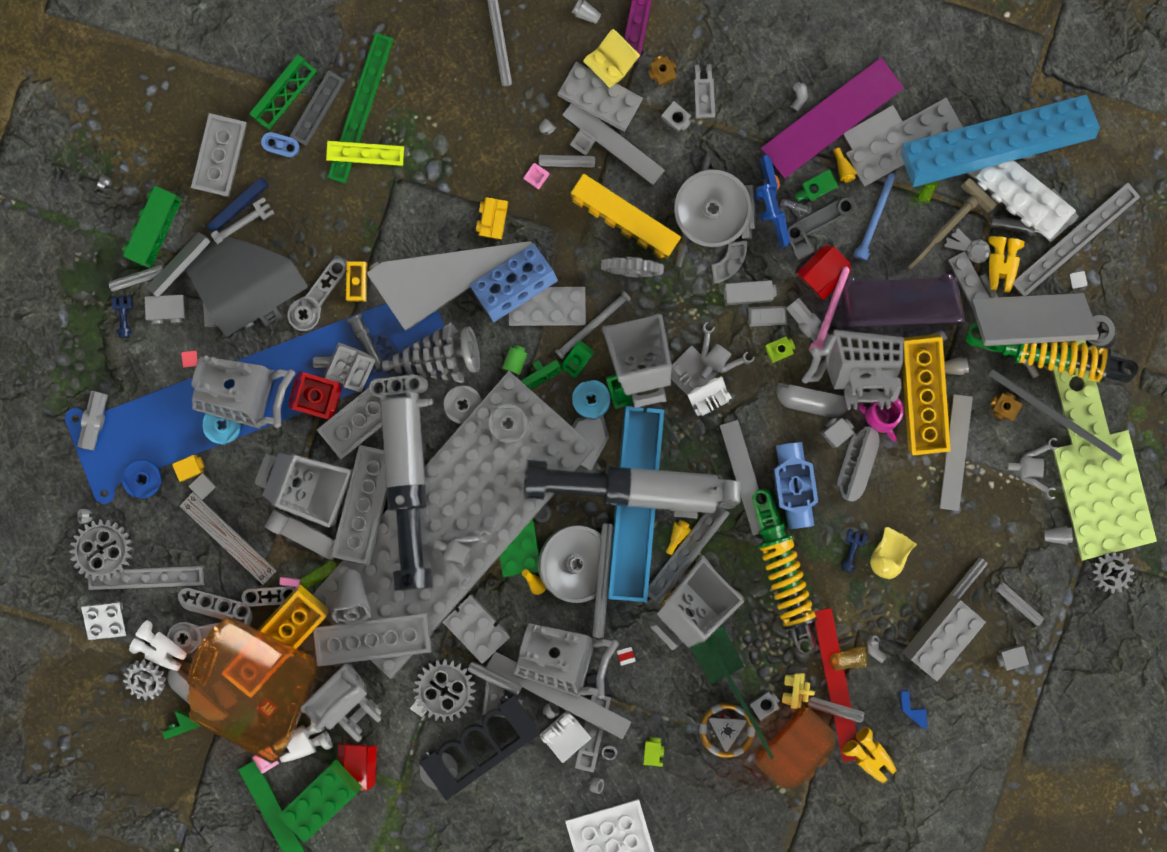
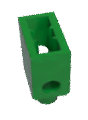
[794,169,840,203]

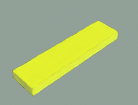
[326,141,404,166]

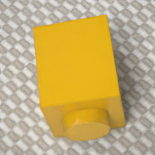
[172,455,205,482]

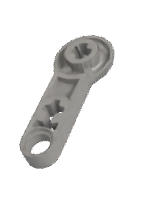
[287,259,346,331]
[167,621,239,654]

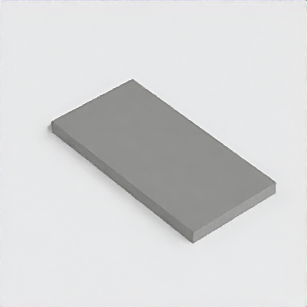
[971,293,1099,346]

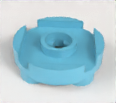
[572,380,611,420]
[203,414,242,445]

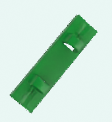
[521,360,563,390]

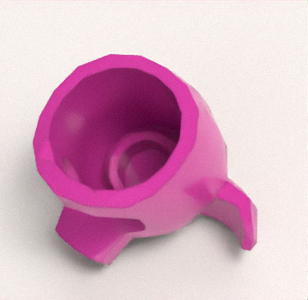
[859,398,904,442]

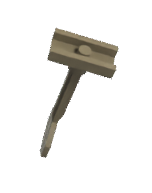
[906,178,997,271]

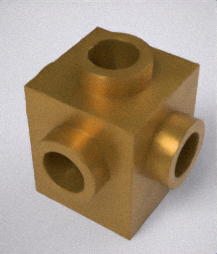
[648,55,677,87]
[990,392,1023,421]

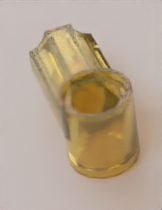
[830,646,869,671]

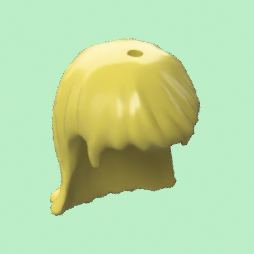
[870,527,917,579]

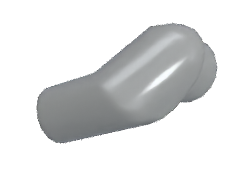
[790,82,808,112]
[866,635,887,663]

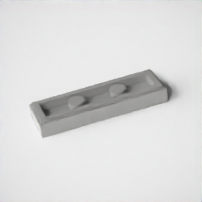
[843,105,903,150]

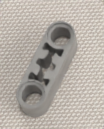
[242,586,296,606]

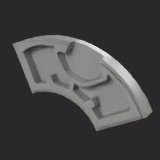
[711,240,747,284]

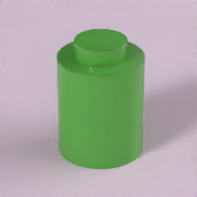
[502,345,528,375]

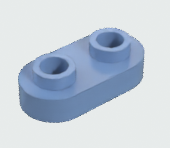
[261,132,300,158]

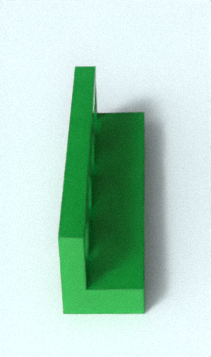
[249,54,318,131]

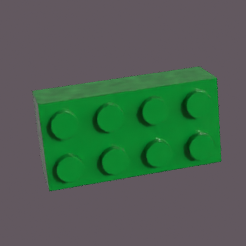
[123,186,183,268]
[500,519,539,577]
[278,760,362,843]

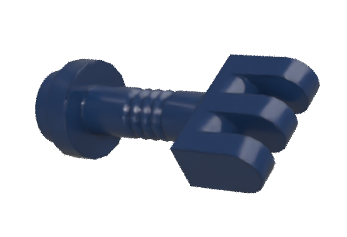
[112,295,133,338]
[840,528,868,573]

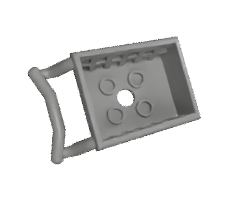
[602,314,672,408]
[802,330,904,410]
[191,355,295,429]
[255,453,353,528]
[650,555,744,650]
[514,623,619,699]
[301,662,381,742]

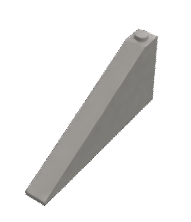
[367,241,532,331]

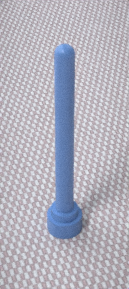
[853,173,895,261]

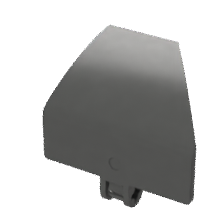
[186,237,308,336]

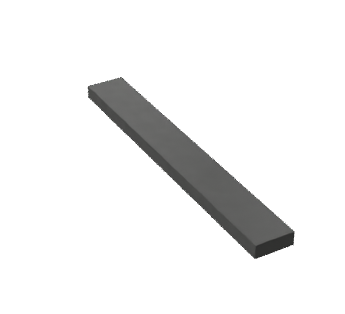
[988,369,1122,461]

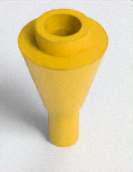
[833,148,857,183]
[665,520,691,555]
[522,569,546,595]

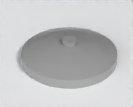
[674,170,752,247]
[538,526,601,603]

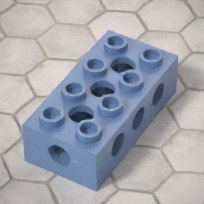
[470,243,558,322]

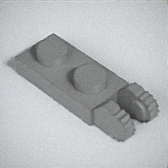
[694,64,715,119]

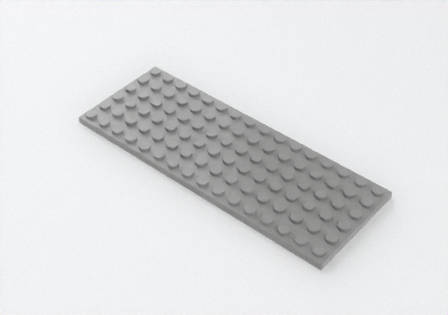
[313,371,595,679]

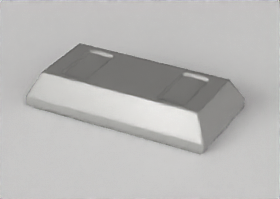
[748,306,787,327]

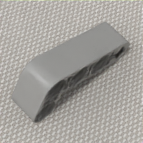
[264,509,335,561]
[178,588,253,643]

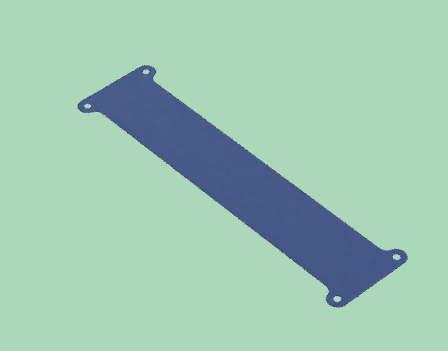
[65,303,444,504]

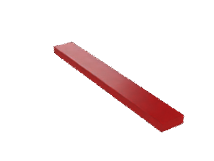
[814,608,859,762]

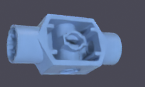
[773,442,818,529]

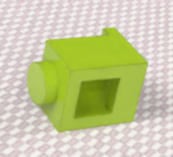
[764,336,796,363]
[643,737,664,767]

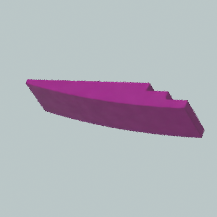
[761,58,904,179]

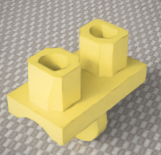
[782,673,815,709]

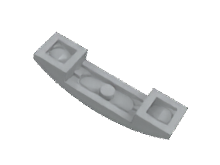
[575,695,611,773]

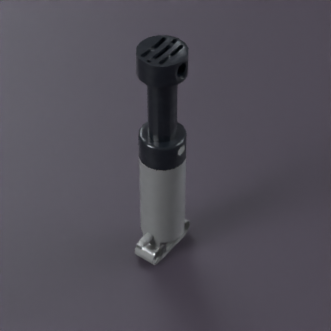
[369,375,433,591]
[524,460,741,513]

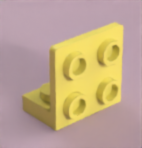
[583,29,640,88]

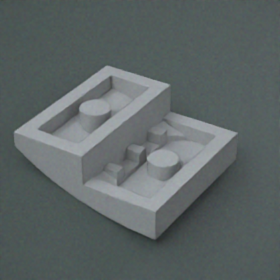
[324,342,376,392]

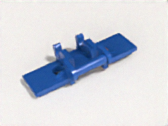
[755,155,790,249]

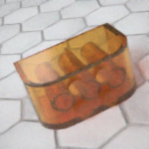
[753,704,835,789]

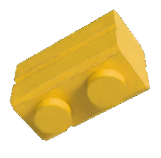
[476,197,508,240]
[346,262,368,302]

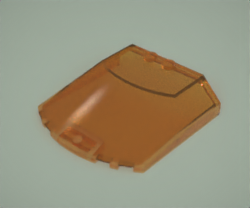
[187,617,317,763]

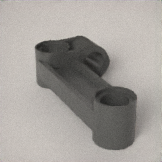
[787,196,855,261]

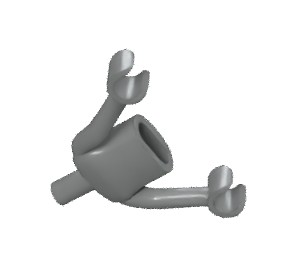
[700,322,755,380]
[1007,438,1058,500]
[434,531,491,590]

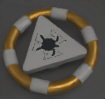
[699,702,755,758]

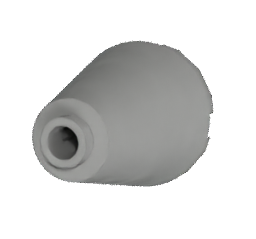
[332,569,371,626]

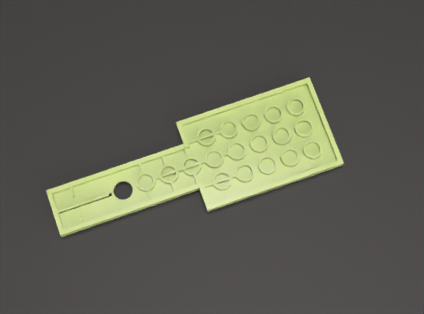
[1052,340,1157,560]

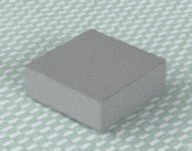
[570,128,597,156]
[188,473,216,500]

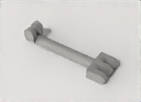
[210,197,275,244]

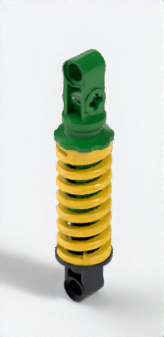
[966,323,1139,384]
[752,488,818,656]

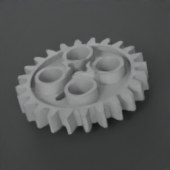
[601,257,664,278]
[70,519,134,582]
[413,659,476,722]

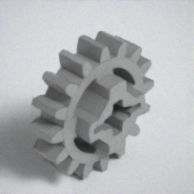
[1091,552,1135,594]
[123,659,166,700]

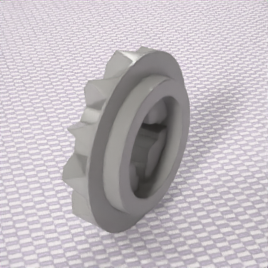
[1088,315,1115,346]

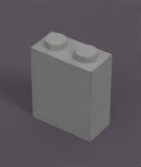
[723,281,776,305]

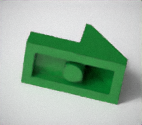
[561,340,595,378]
[606,374,633,409]
[162,709,204,740]

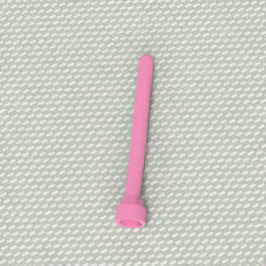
[808,267,850,352]

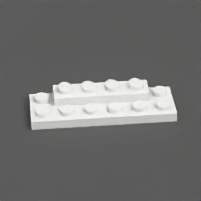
[966,160,1076,241]

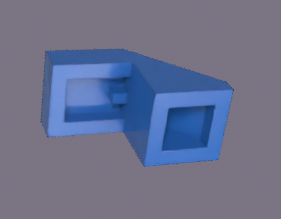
[899,689,927,729]

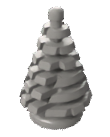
[382,322,480,383]

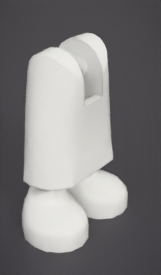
[129,620,187,671]
[273,720,332,763]

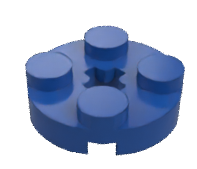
[122,460,162,498]

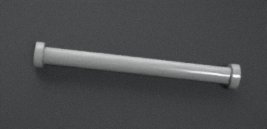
[555,291,631,359]

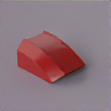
[795,245,851,301]
[288,371,341,420]
[337,742,378,791]

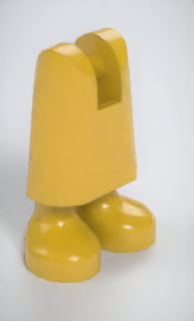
[988,236,1025,293]
[842,727,897,783]

